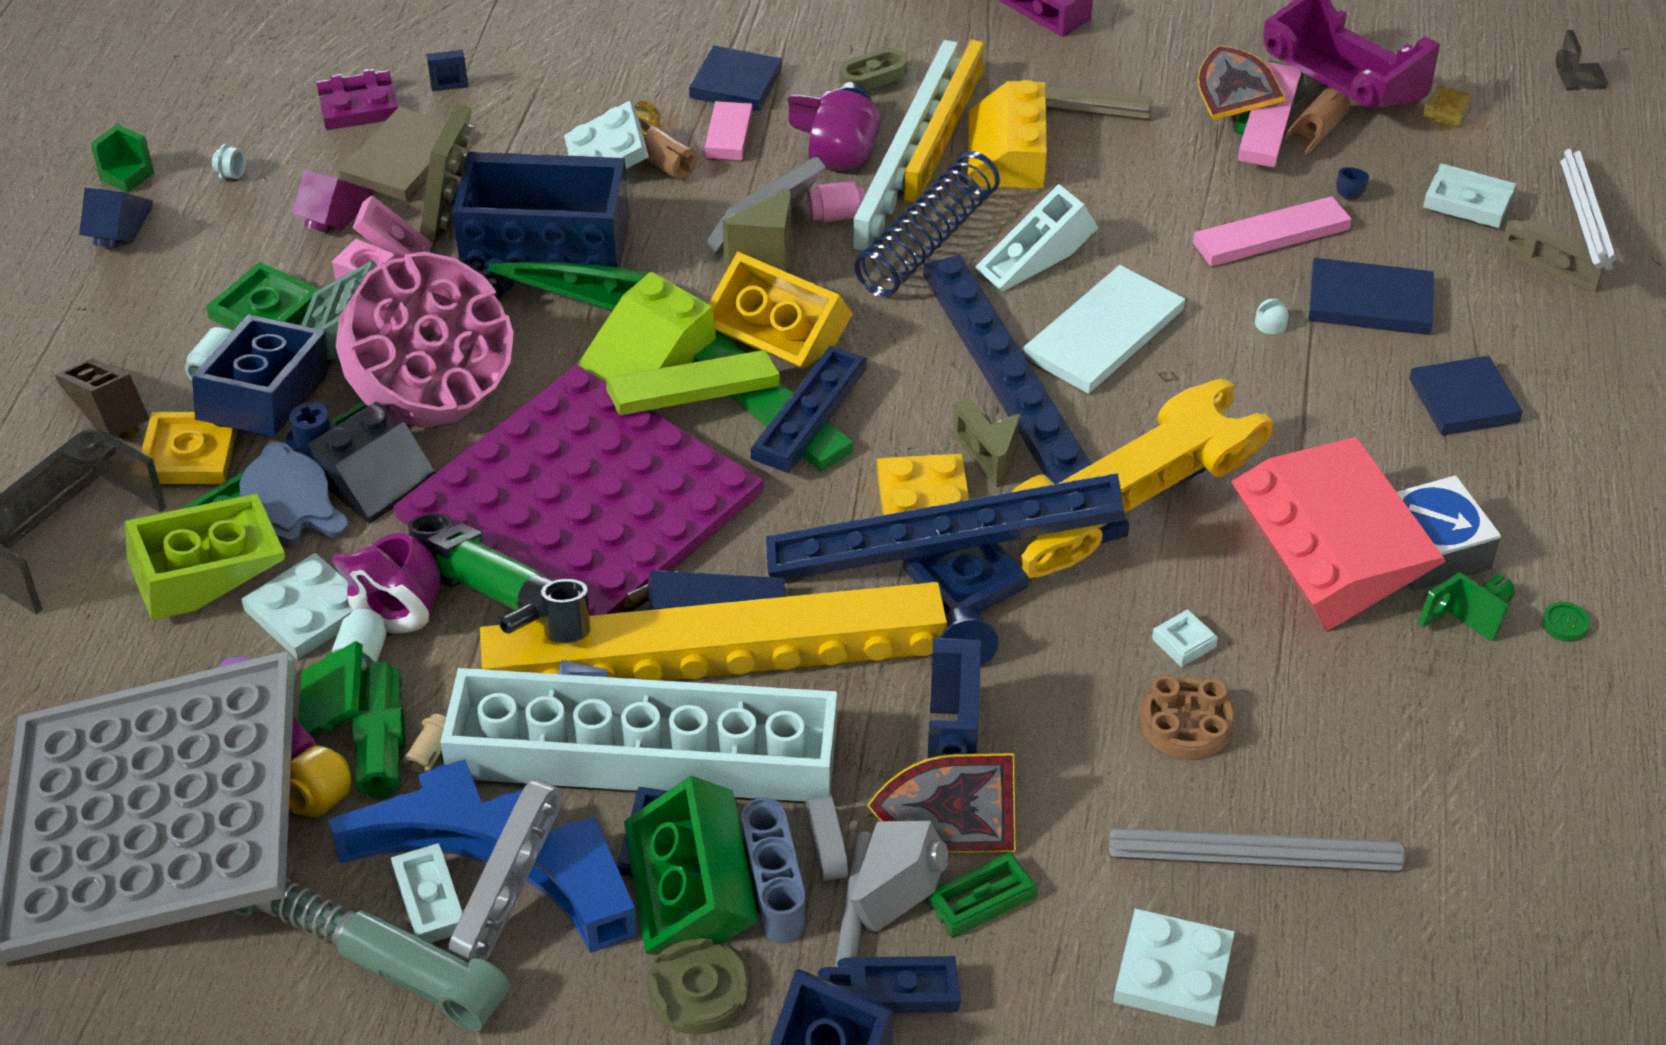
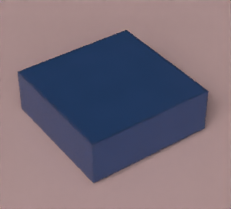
[426,49,468,91]

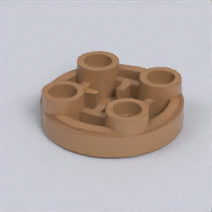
[1140,675,1236,760]

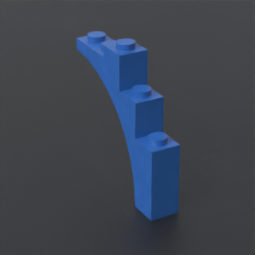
[328,760,638,953]

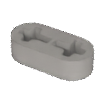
[806,795,848,882]

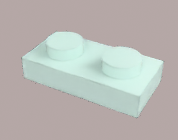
[391,843,463,943]

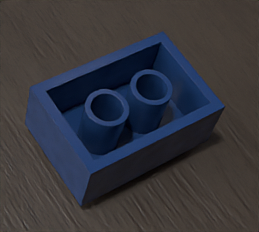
[192,315,327,437]

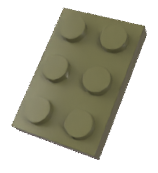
[420,103,475,243]

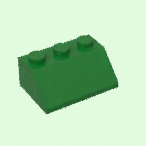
[624,776,758,955]

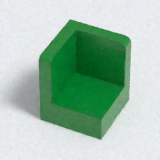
[91,123,154,193]

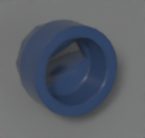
[1336,167,1369,200]

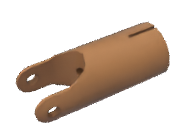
[1283,88,1350,155]
[638,116,697,180]

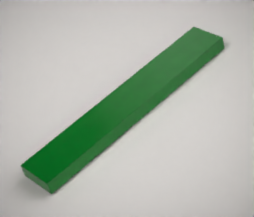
[692,331,853,472]

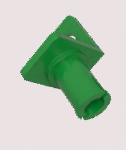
[1418,572,1515,640]

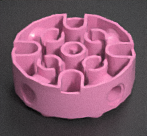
[336,251,514,428]

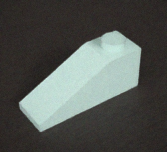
[975,184,1098,292]

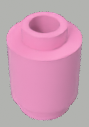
[807,180,865,223]

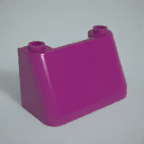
[1263,0,1440,108]

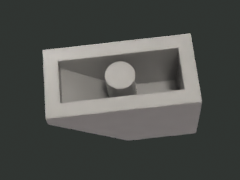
[850,821,948,932]

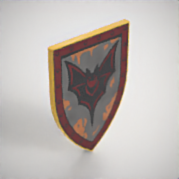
[1198,45,1285,120]
[867,753,1016,853]

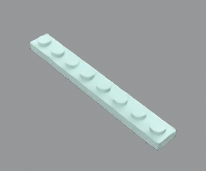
[853,40,961,251]

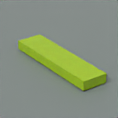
[606,350,780,415]

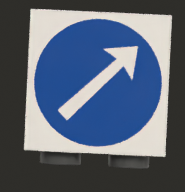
[1397,475,1501,591]

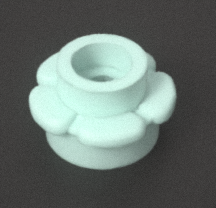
[212,143,246,181]

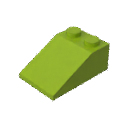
[577,272,716,383]
[125,493,285,621]

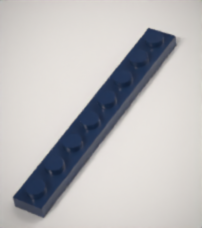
[766,473,1126,580]

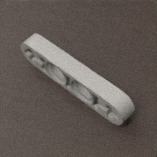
[448,779,562,962]

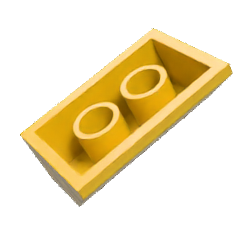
[968,80,1047,189]
[708,251,853,369]

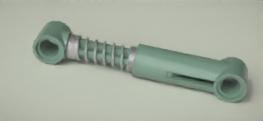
[233,877,511,1032]

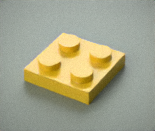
[136,412,238,484]
[876,453,969,515]

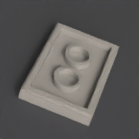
[706,157,826,254]

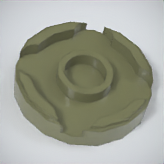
[646,938,750,1035]

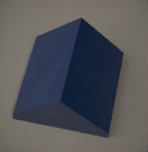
[770,969,893,1045]

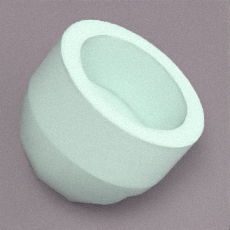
[1255,299,1289,334]

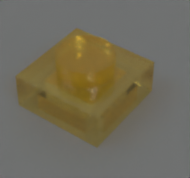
[1423,84,1473,126]

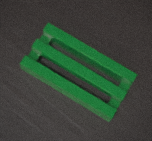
[926,852,1037,938]

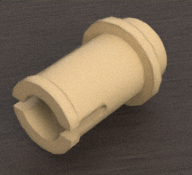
[402,714,446,775]

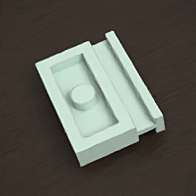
[1423,163,1516,228]

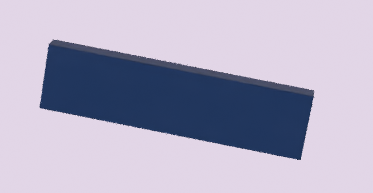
[750,346,867,474]

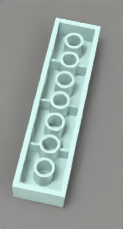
[440,668,837,802]

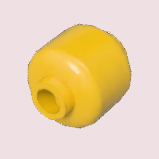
[289,745,352,818]

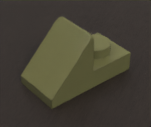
[953,398,1021,487]

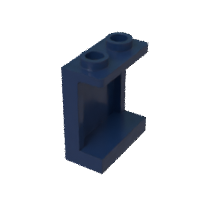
[927,638,981,759]

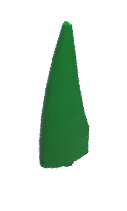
[488,262,650,310]

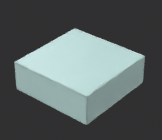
[1152,609,1218,667]

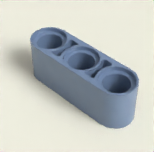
[742,798,805,943]

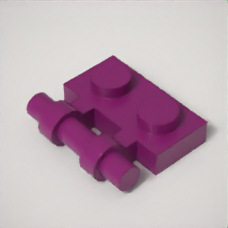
[316,69,398,130]

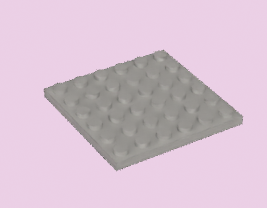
[0,651,295,964]

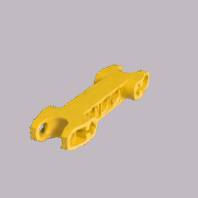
[1012,379,1273,578]

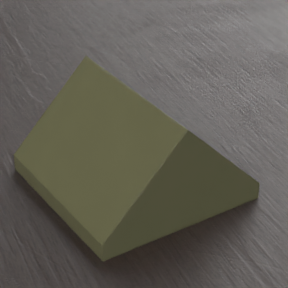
[722,188,792,273]

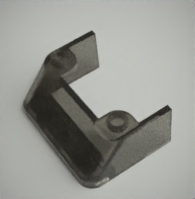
[0,429,166,614]

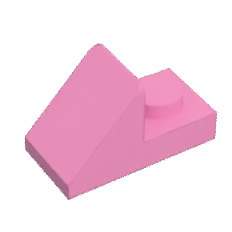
[353,195,433,259]

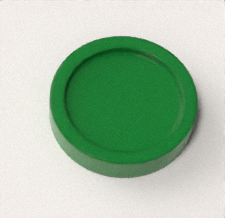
[1542,602,1590,642]

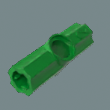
[352,662,406,799]

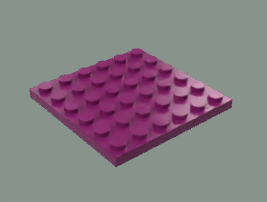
[393,364,764,616]

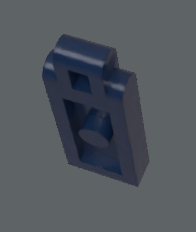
[818,956,961,1013]

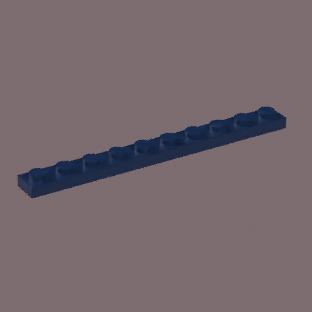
[923,255,1130,544]

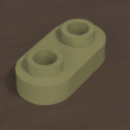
[839,48,907,91]

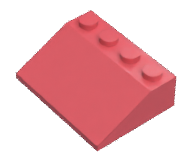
[1231,437,1445,632]

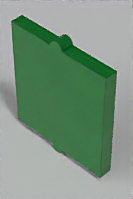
[298,641,363,737]

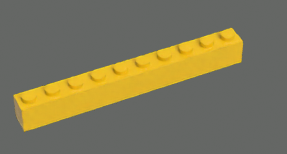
[480,582,947,681]

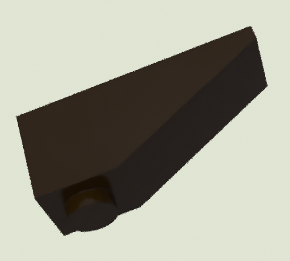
[55,358,150,439]

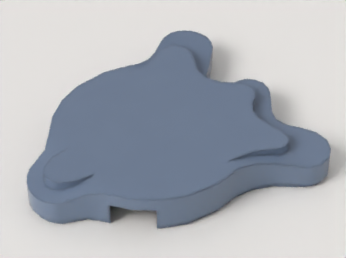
[239,442,348,545]

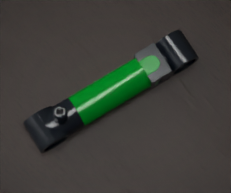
[408,513,591,643]

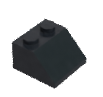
[308,402,436,524]

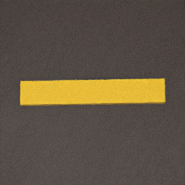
[905,39,985,203]

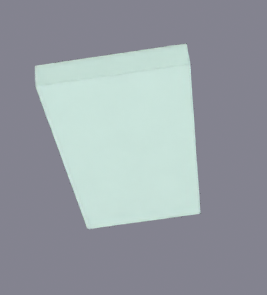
[1023,265,1185,394]

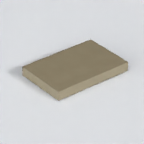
[339,107,447,201]

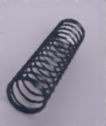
[854,151,1000,297]

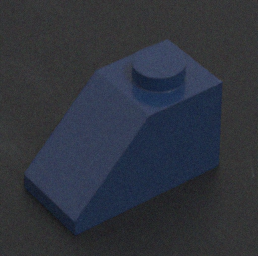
[79,187,153,248]

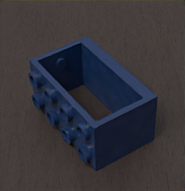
[452,151,629,267]

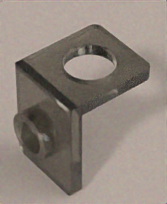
[1556,30,1608,91]

